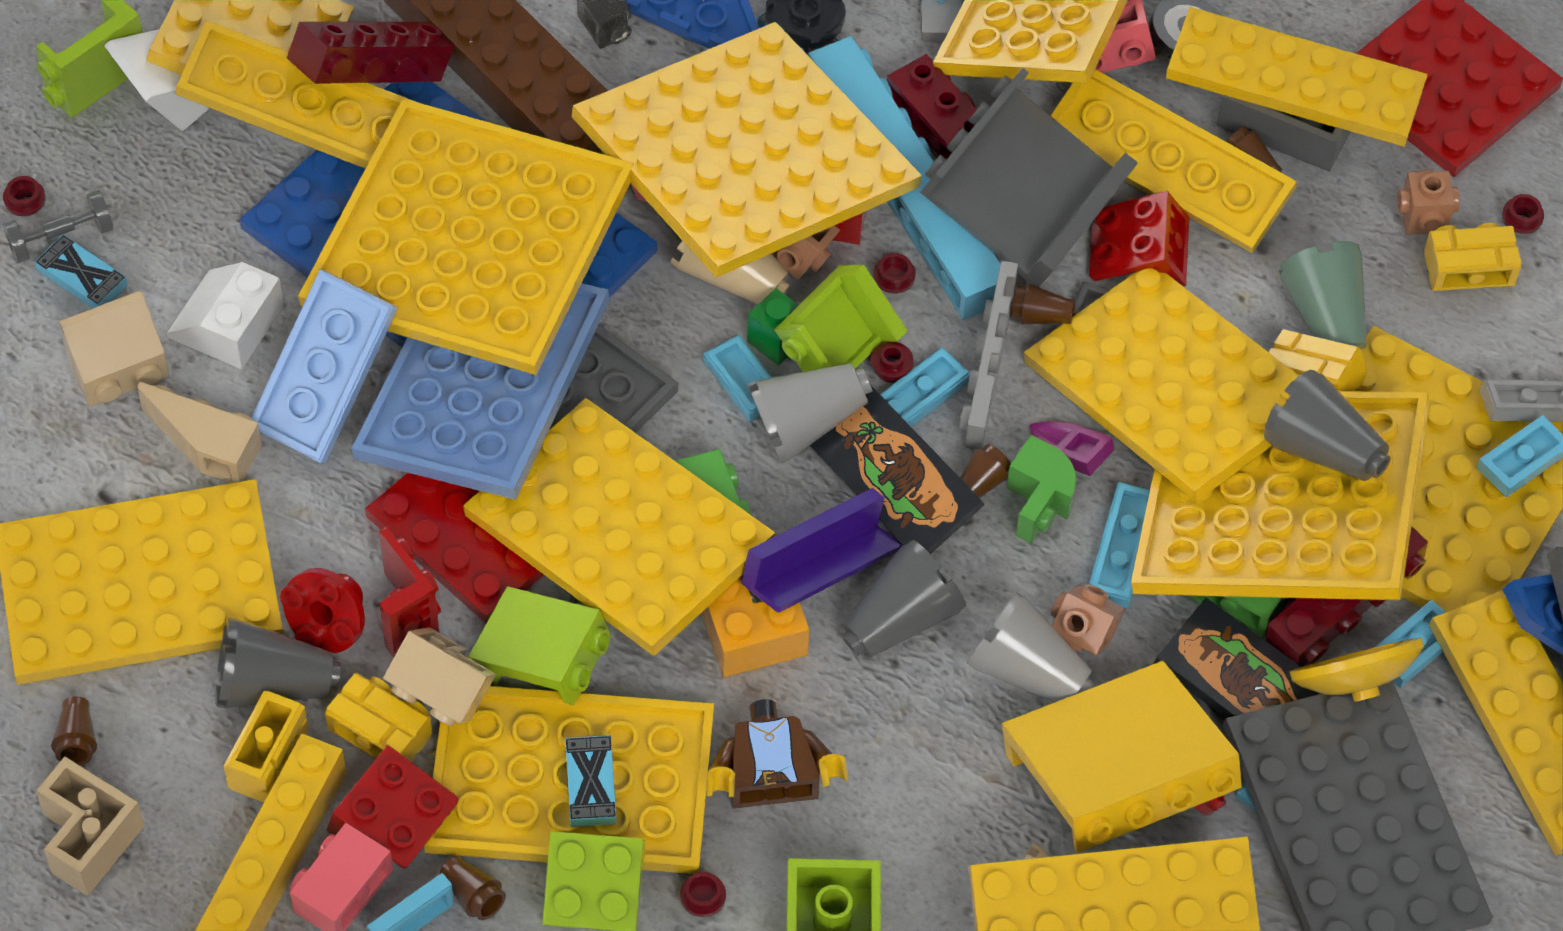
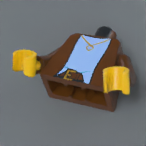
[707,699,849,809]

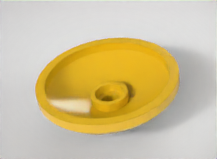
[1290,637,1424,702]

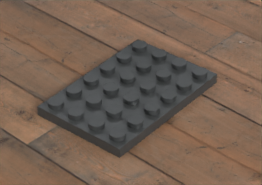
[1223,681,1493,931]

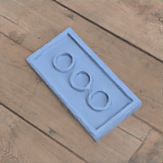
[251,270,398,463]

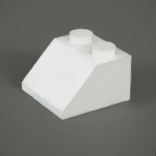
[104,29,210,132]
[167,262,284,370]

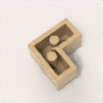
[383,627,496,726]
[36,757,144,896]

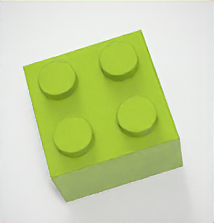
[542,831,645,931]
[786,858,881,931]

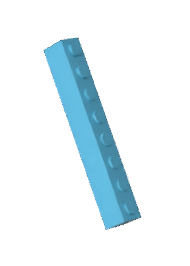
[808,36,1003,321]

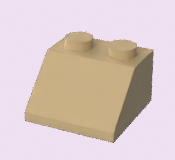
[59,290,169,407]

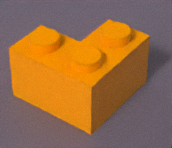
[701,575,810,678]

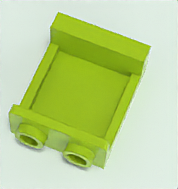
[35,0,143,118]
[774,264,908,372]
[468,586,611,705]

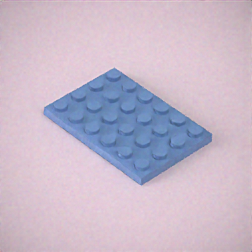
[351,283,610,500]

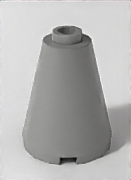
[747,363,873,463]
[967,592,1095,702]

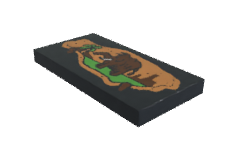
[810,386,984,554]
[1153,597,1321,718]

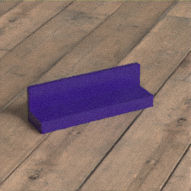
[741,488,901,612]

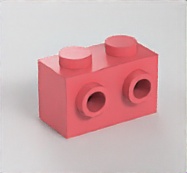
[1095,0,1156,73]
[290,823,393,931]

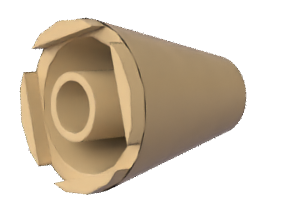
[670,241,791,305]

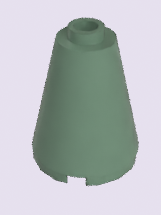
[1279,241,1367,349]

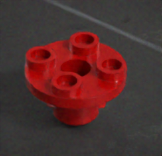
[280,568,365,653]

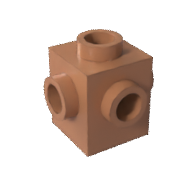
[1397,170,1460,235]
[772,225,840,280]
[1050,584,1126,656]

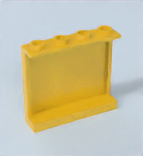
[1002,661,1242,853]

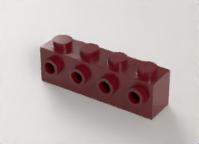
[287,22,454,84]
[887,53,977,160]
[1266,526,1428,667]

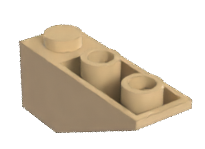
[137,382,262,483]

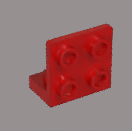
[1089,191,1190,286]
[379,527,441,658]
[326,745,459,869]

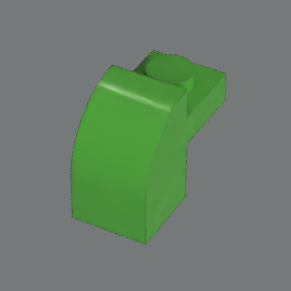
[1007,435,1076,544]

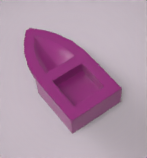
[1029,421,1115,476]

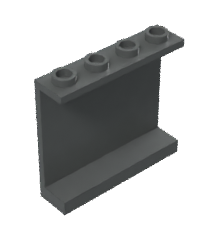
[920,68,1138,287]

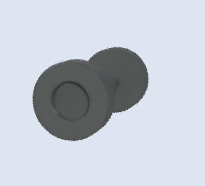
[3,190,114,264]

